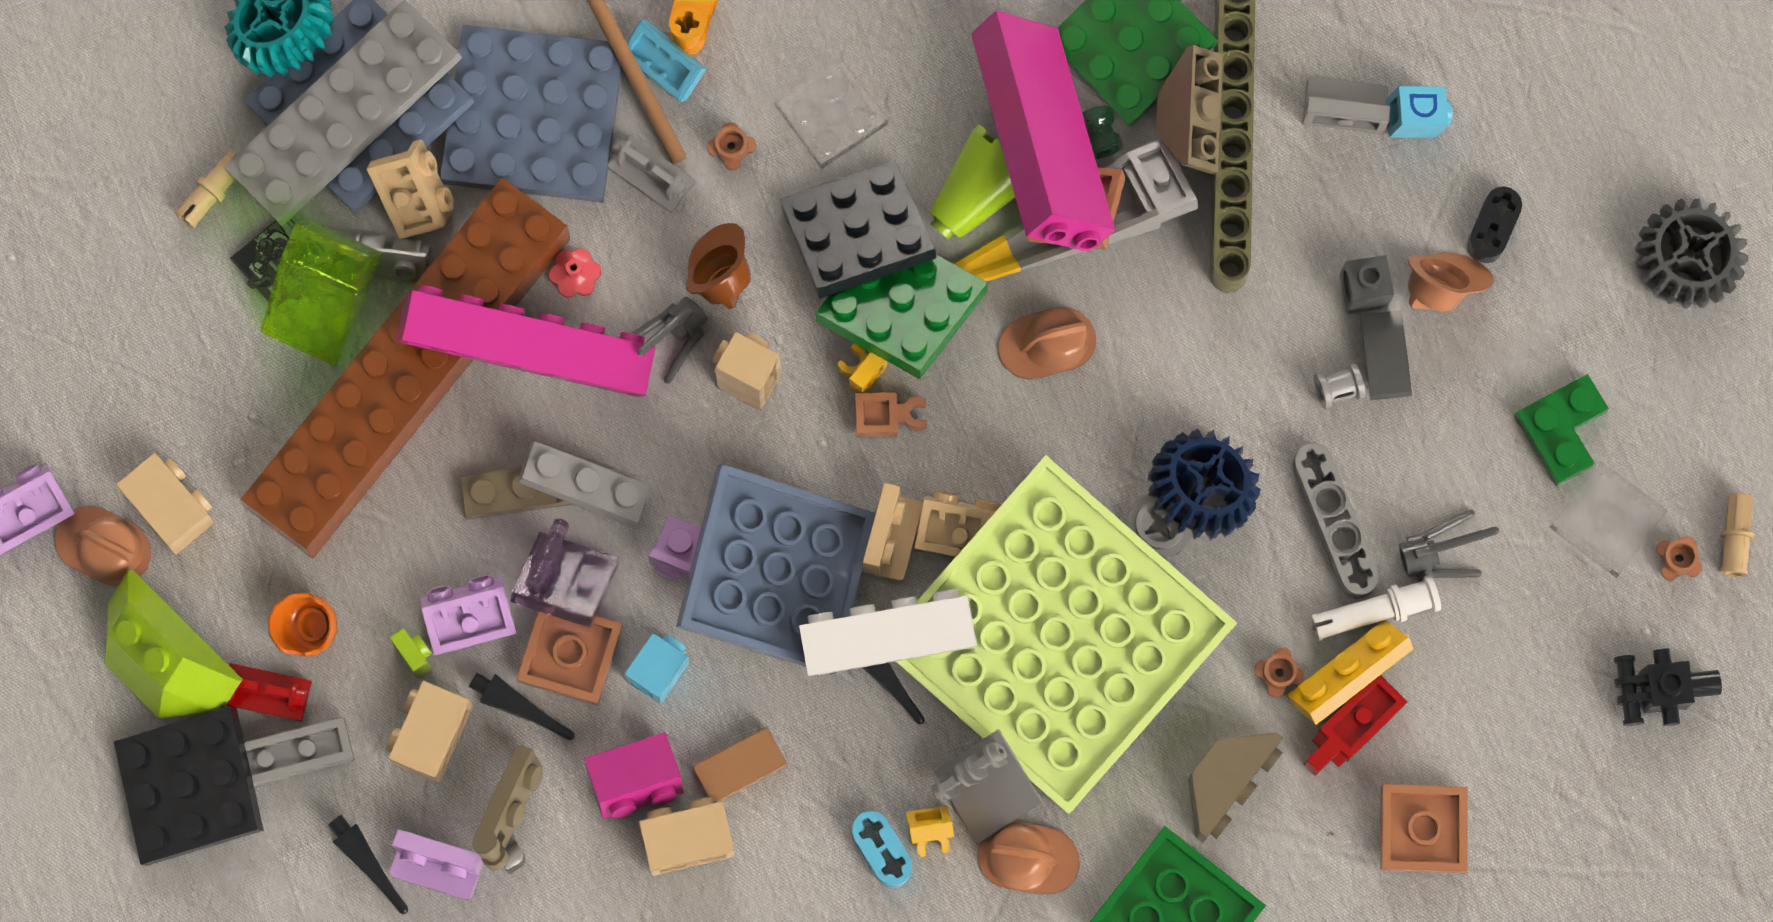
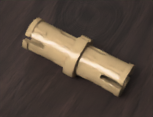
[174,150,236,229]

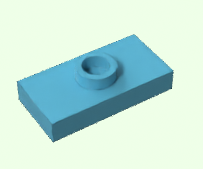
[627,20,707,102]

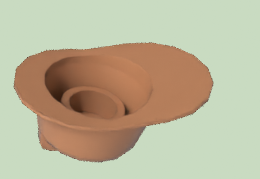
[1408,253,1494,312]
[998,307,1096,379]
[54,505,151,586]
[978,822,1080,895]

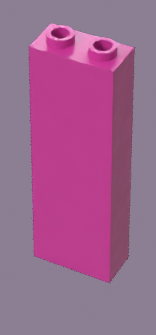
[971,10,1115,252]

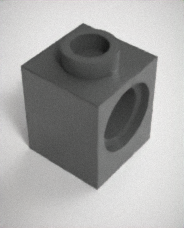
[1340,255,1394,314]

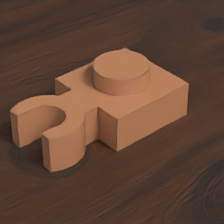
[855,392,927,437]

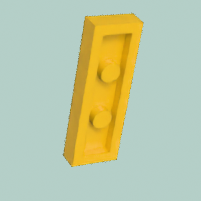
[1288,620,1414,725]

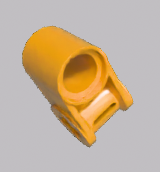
[669,0,718,55]

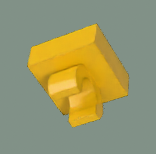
[837,343,888,393]
[905,805,954,857]

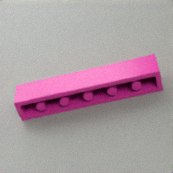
[395,285,656,397]

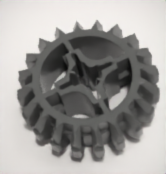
[1635,198,1748,309]

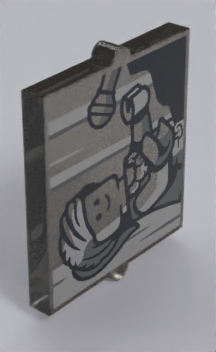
[230,219,330,309]

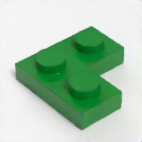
[1514,374,1609,486]

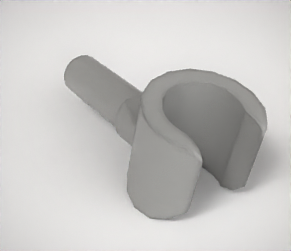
[505,833,526,874]

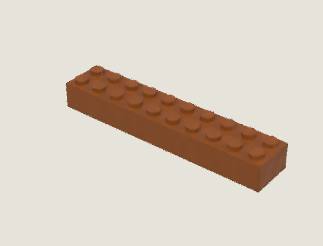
[241,178,570,559]

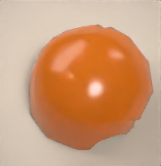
[268,593,338,657]

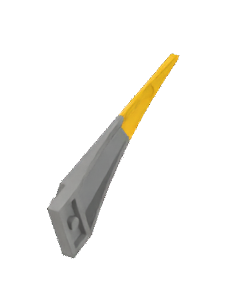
[954,139,1198,282]

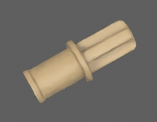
[1720,492,1755,577]

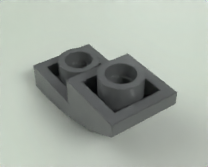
[1360,310,1412,400]

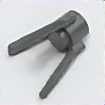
[631,297,708,384]
[1399,510,1499,581]

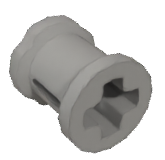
[1314,363,1366,410]

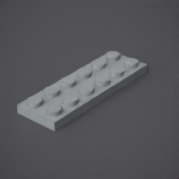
[224,0,462,226]

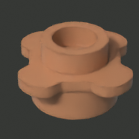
[707,122,756,170]
[1656,536,1702,581]
[1254,648,1305,698]

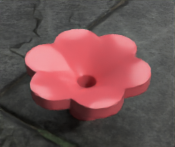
[549,248,601,298]

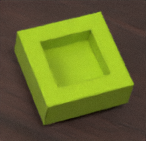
[390,628,432,679]

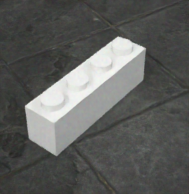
[799,589,977,676]

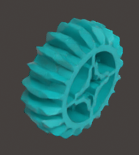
[224,0,335,78]

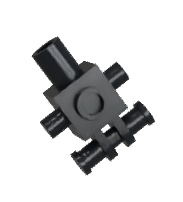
[1614,648,1722,726]

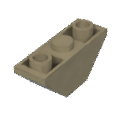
[1156,45,1223,174]
[1188,732,1283,843]

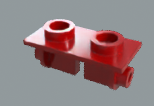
[226,663,312,722]

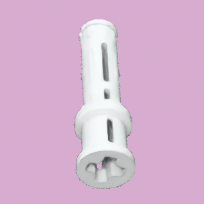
[1311,575,1441,641]

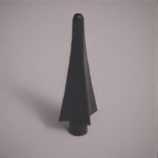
[862,663,925,725]
[469,673,575,740]
[328,815,408,914]

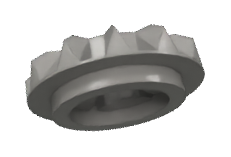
[1127,494,1192,558]

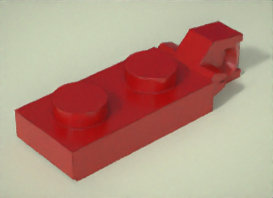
[1303,675,1408,776]

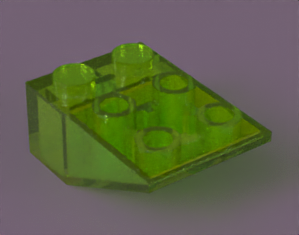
[260,219,383,366]

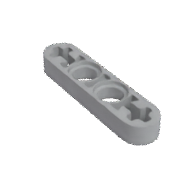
[1293,443,1379,599]

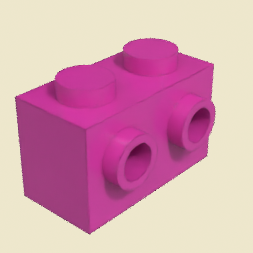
[584,732,684,820]

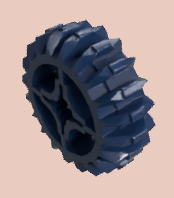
[1147,429,1261,541]

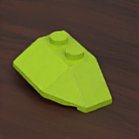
[104,570,243,719]

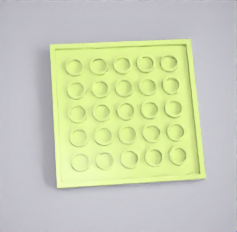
[896,455,1237,814]

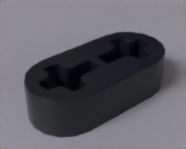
[1467,186,1522,263]

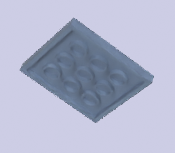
[244,0,475,214]
[440,25,622,203]
[676,464,876,675]

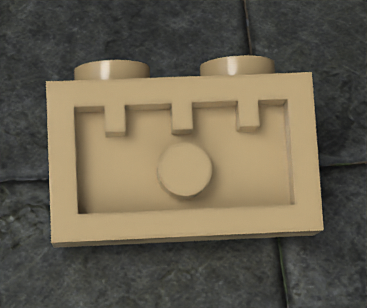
[366,139,454,239]
[863,482,923,582]
[915,490,1000,557]

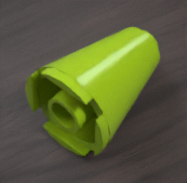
[929,124,1016,240]

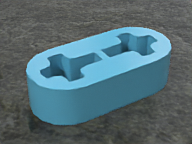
[852,811,912,888]

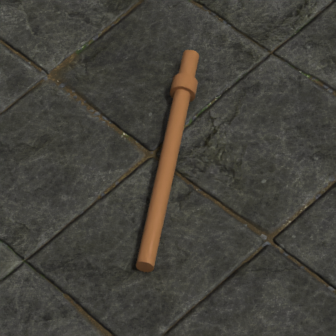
[586,0,687,164]

